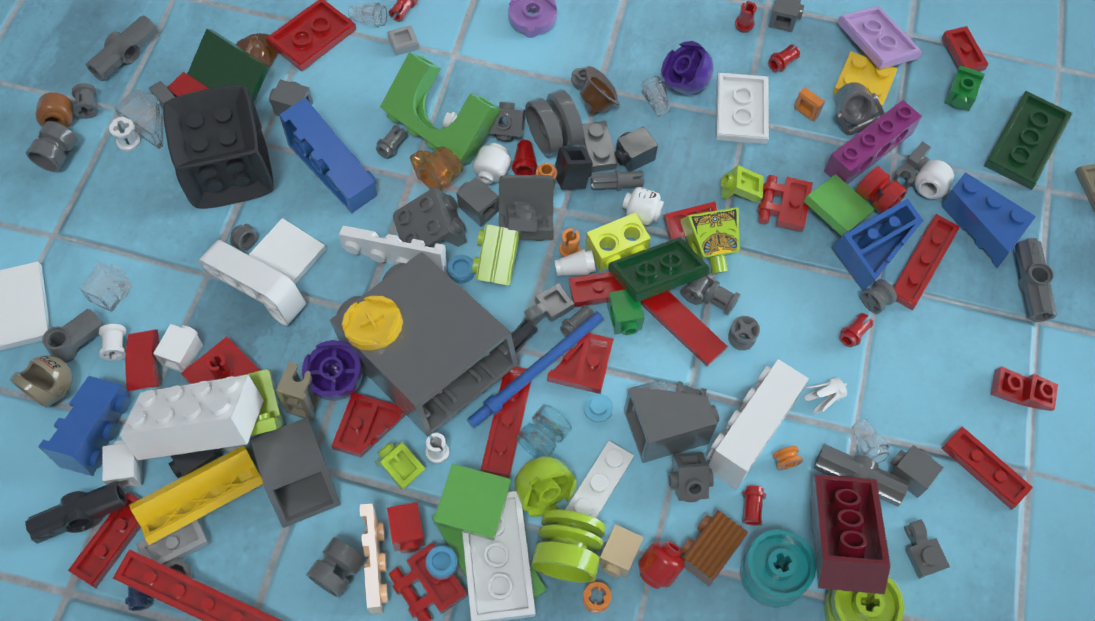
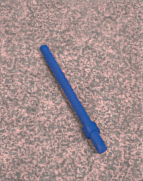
[467,312,604,428]

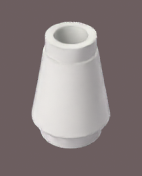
[555,249,596,276]

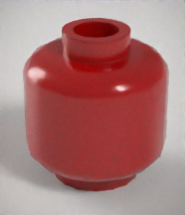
[638,541,685,589]

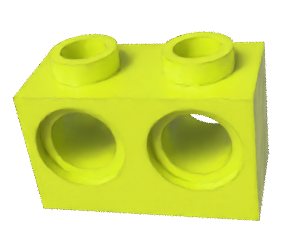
[585,213,651,272]

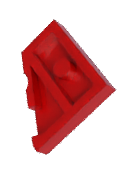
[547,333,614,394]
[331,393,406,458]

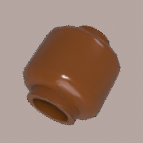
[35,92,73,128]

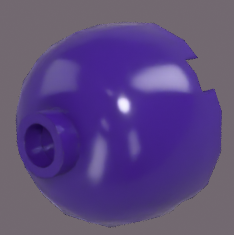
[661,41,714,94]
[302,340,363,401]

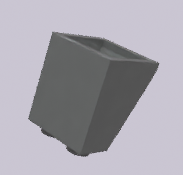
[623,387,719,463]
[250,417,341,528]

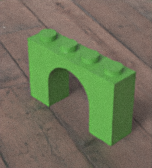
[380,52,502,165]

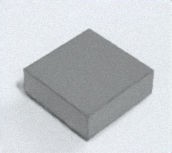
[387,25,419,56]

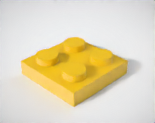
[833,51,898,110]

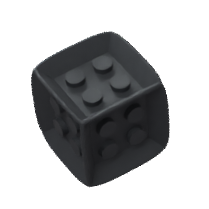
[163,85,274,209]

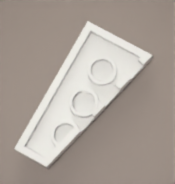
[339,226,448,274]

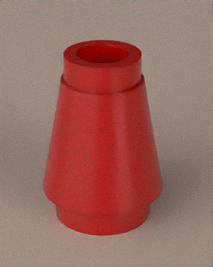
[512,140,538,175]

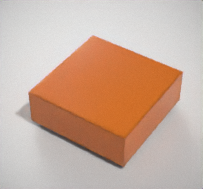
[794,87,825,122]

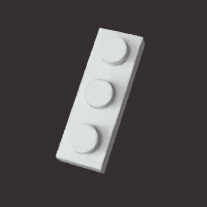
[565,441,634,519]

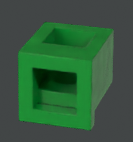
[945,65,985,112]

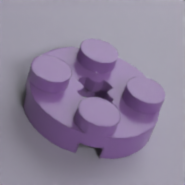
[508,0,557,38]

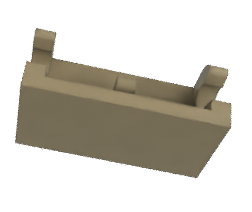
[276,361,319,421]

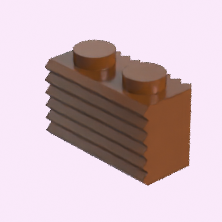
[681,510,748,587]

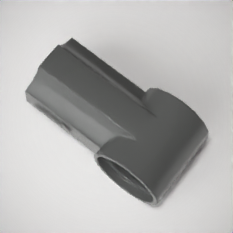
[42,309,103,363]

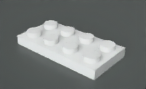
[462,491,536,621]

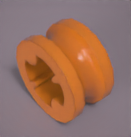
[772,446,803,470]
[583,582,611,613]

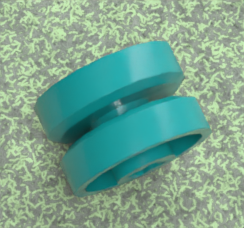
[739,529,816,608]

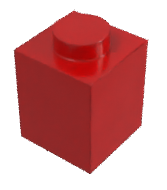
[387,502,425,554]

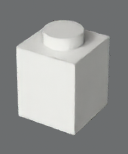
[153,324,203,373]
[102,440,143,489]

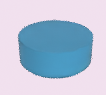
[447,255,475,284]
[426,546,458,580]

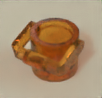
[410,146,464,192]

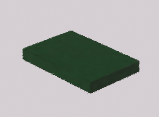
[187,29,270,102]
[608,237,710,302]

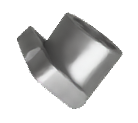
[836,82,885,135]

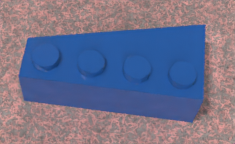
[279,98,377,213]

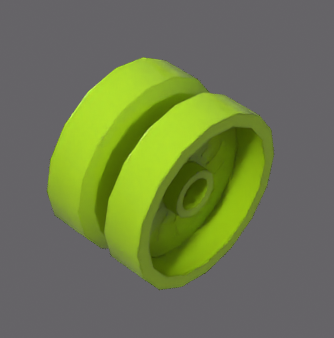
[823,577,905,621]

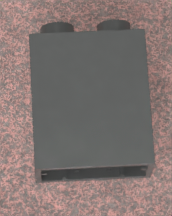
[330,252,518,437]

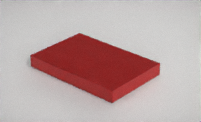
[266,0,357,71]

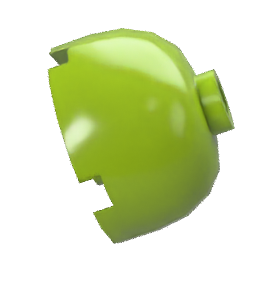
[515,456,577,517]

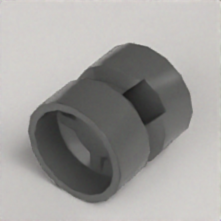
[26,121,78,172]
[306,537,366,598]

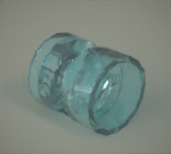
[516,404,572,458]

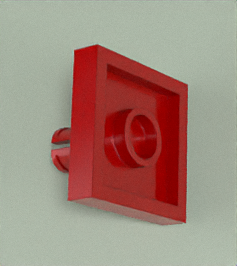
[181,336,261,384]

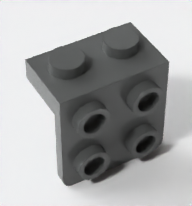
[499,175,554,241]
[393,187,467,247]

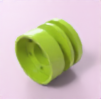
[532,509,606,583]

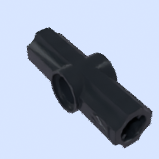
[25,481,128,544]

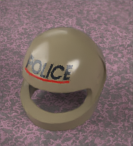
[10,355,73,408]

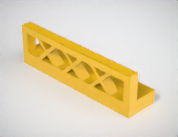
[129,445,263,545]

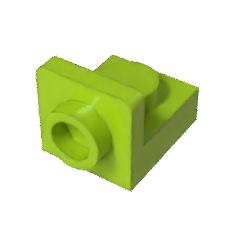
[720,165,764,203]
[374,442,425,489]

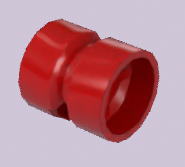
[855,166,908,214]

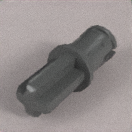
[590,170,644,191]

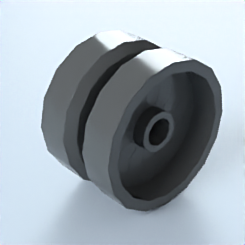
[525,89,584,157]

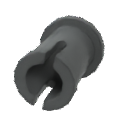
[376,125,407,158]
[560,305,594,337]

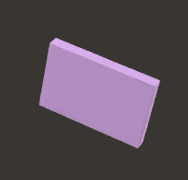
[837,6,922,69]

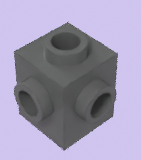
[490,102,526,140]
[668,452,714,502]

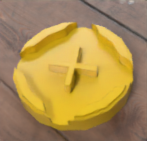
[342,296,403,351]

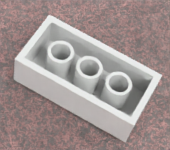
[706,359,809,490]
[120,375,264,460]

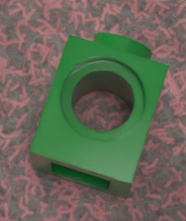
[607,290,645,335]

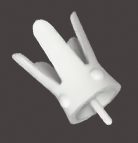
[804,377,847,414]

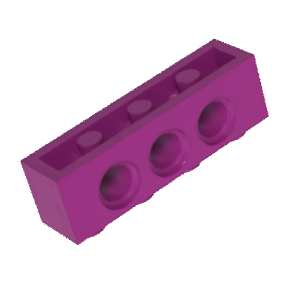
[824,100,922,185]

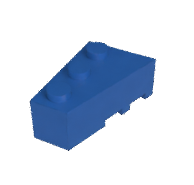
[941,172,1036,268]
[832,198,924,291]
[38,376,130,476]

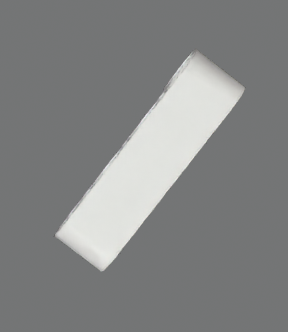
[198,240,306,326]

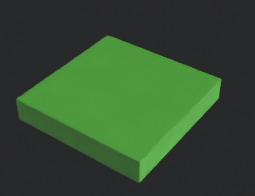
[804,174,875,236]
[434,464,511,541]

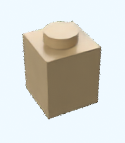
[599,524,644,578]

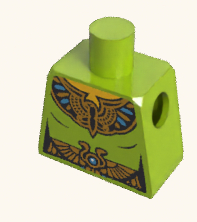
[680,207,740,274]

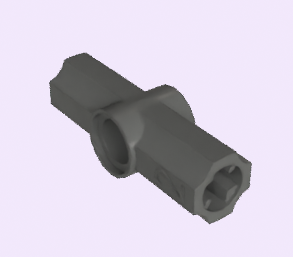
[85,15,158,81]
[1015,238,1057,322]
[813,444,909,507]

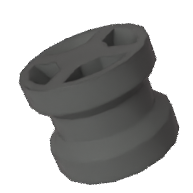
[860,279,897,314]
[728,316,760,351]

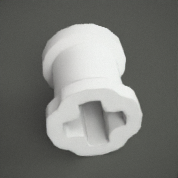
[109,117,141,152]
[99,324,126,361]

